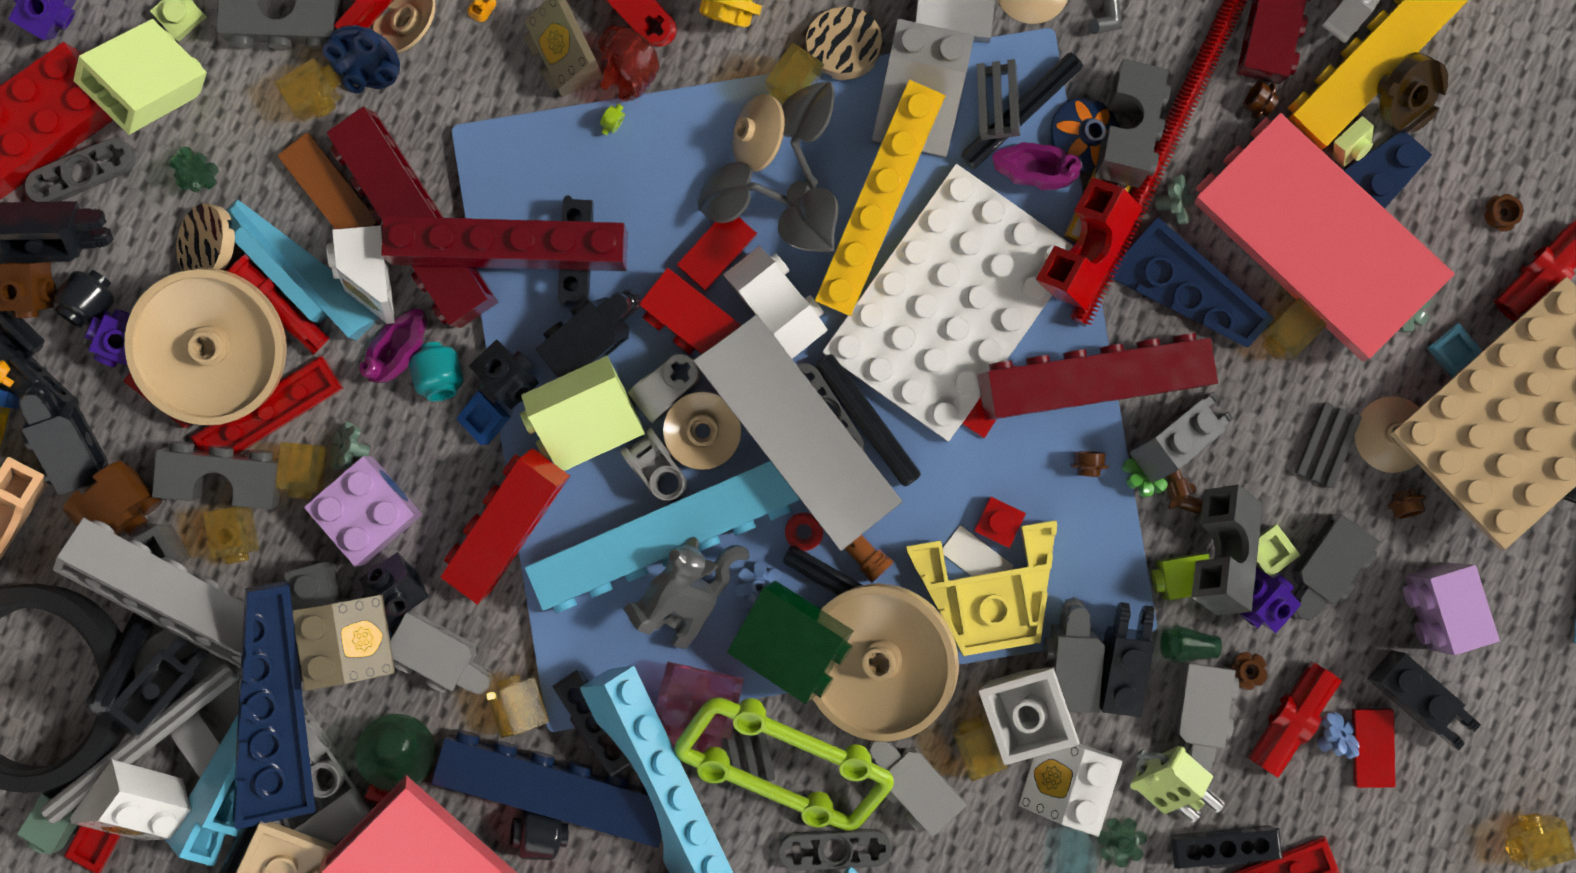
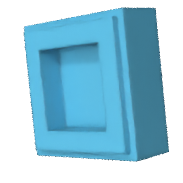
[1427,323,1482,377]

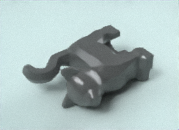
[623,536,750,650]

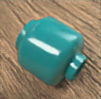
[409,341,464,402]

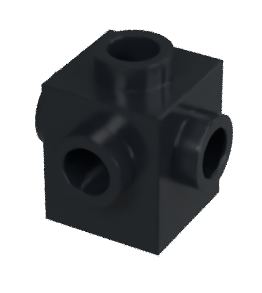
[469,339,539,409]
[359,552,429,624]

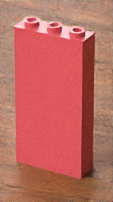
[1194,113,1455,362]
[319,775,517,873]

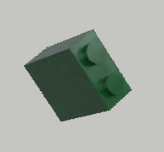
[727,580,854,704]

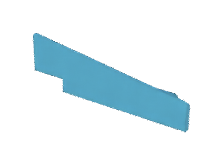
[226,200,380,341]
[165,715,240,867]

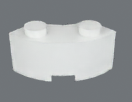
[723,246,828,359]

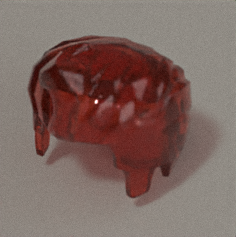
[598,25,660,102]

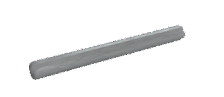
[41,663,239,824]

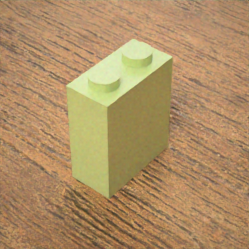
[73,19,207,135]
[520,355,645,471]

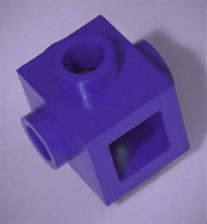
[8,0,76,40]
[84,308,130,367]
[1240,567,1302,634]

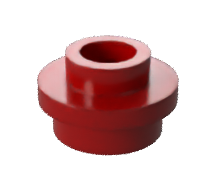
[785,512,824,551]

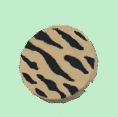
[806,7,882,80]
[176,203,235,271]

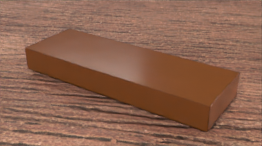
[277,132,379,230]

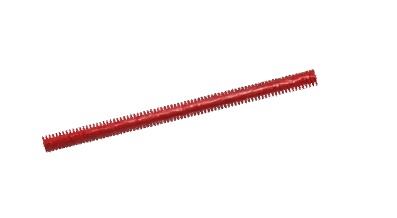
[1070,0,1248,327]

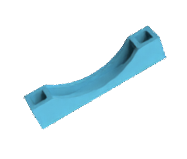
[580,665,733,873]

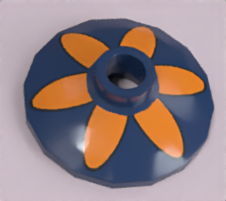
[1050,97,1120,173]

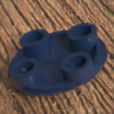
[322,25,400,93]

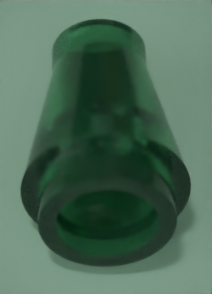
[1160,625,1222,663]

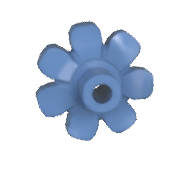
[735,562,782,610]
[1317,712,1360,759]

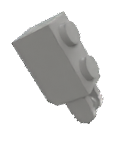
[390,610,495,695]
[1172,661,1239,772]
[868,741,967,837]

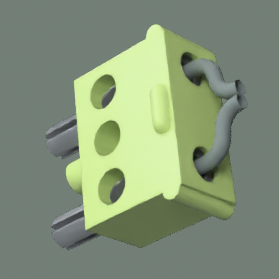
[1130,746,1225,822]

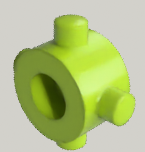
[600,103,625,135]

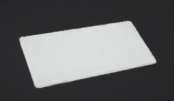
[943,526,1013,576]

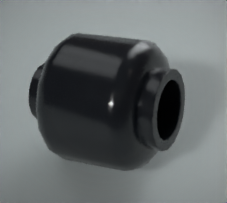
[53,270,114,329]
[510,810,569,860]

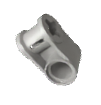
[627,354,702,423]
[620,428,687,502]

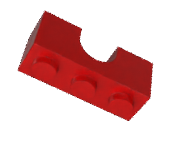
[1035,177,1143,310]

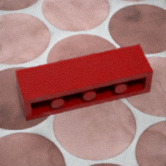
[640,267,742,355]
[440,448,570,605]

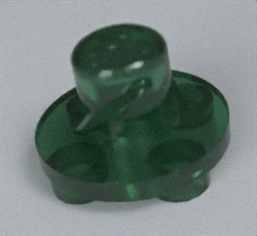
[355,714,435,792]

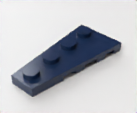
[1344,130,1432,209]
[1109,217,1274,348]

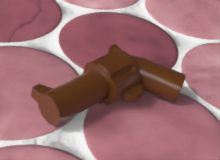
[1166,469,1203,514]

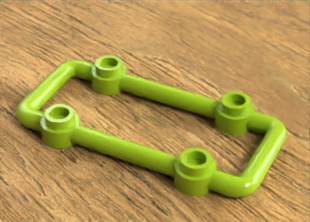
[674,697,894,831]

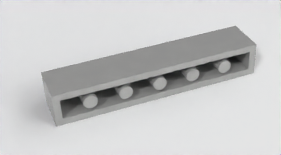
[53,518,297,668]

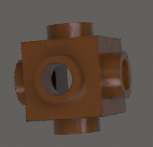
[0,262,56,318]

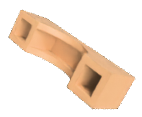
[0,457,48,560]

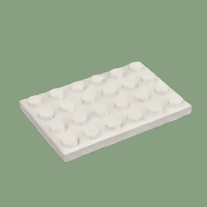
[822,164,1073,442]

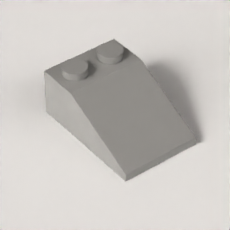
[871,19,974,158]

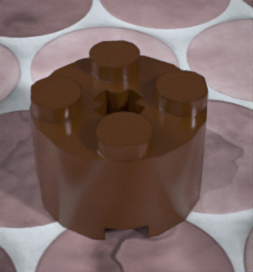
[62,460,162,536]

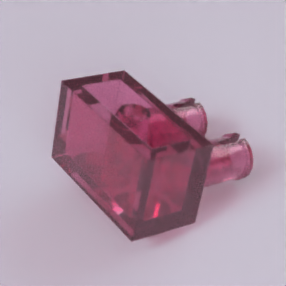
[656,662,744,753]

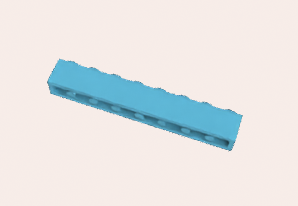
[524,461,800,614]

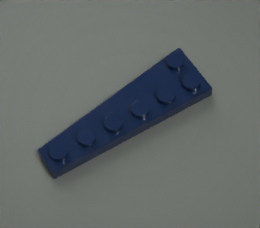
[233,581,316,830]

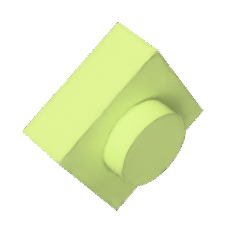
[150,0,207,42]
[1333,116,1374,168]
[1256,524,1301,577]

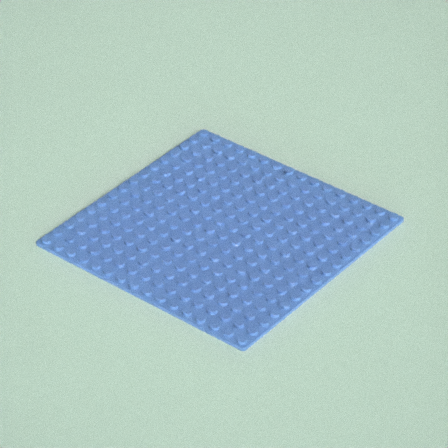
[452,28,1157,732]

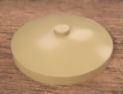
[125,268,287,425]
[813,583,959,742]

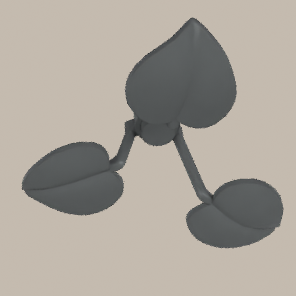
[698,81,838,252]

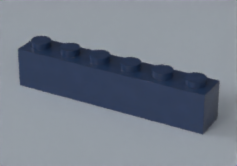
[432,730,662,848]

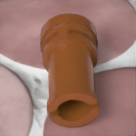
[844,535,894,584]

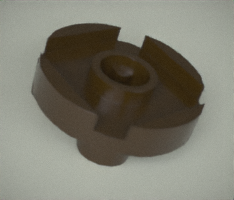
[1377,52,1448,133]

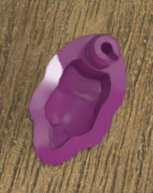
[992,142,1082,191]
[359,308,428,383]

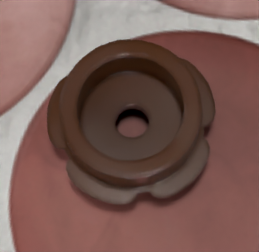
[1243,81,1279,118]
[1484,194,1524,232]
[1070,451,1109,477]
[1388,489,1426,519]
[1230,652,1268,690]

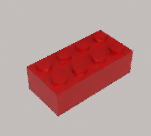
[0,41,113,200]

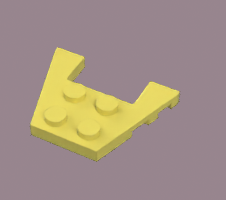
[906,520,1057,656]

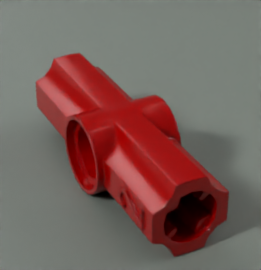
[1493,219,1576,322]
[1247,661,1342,778]

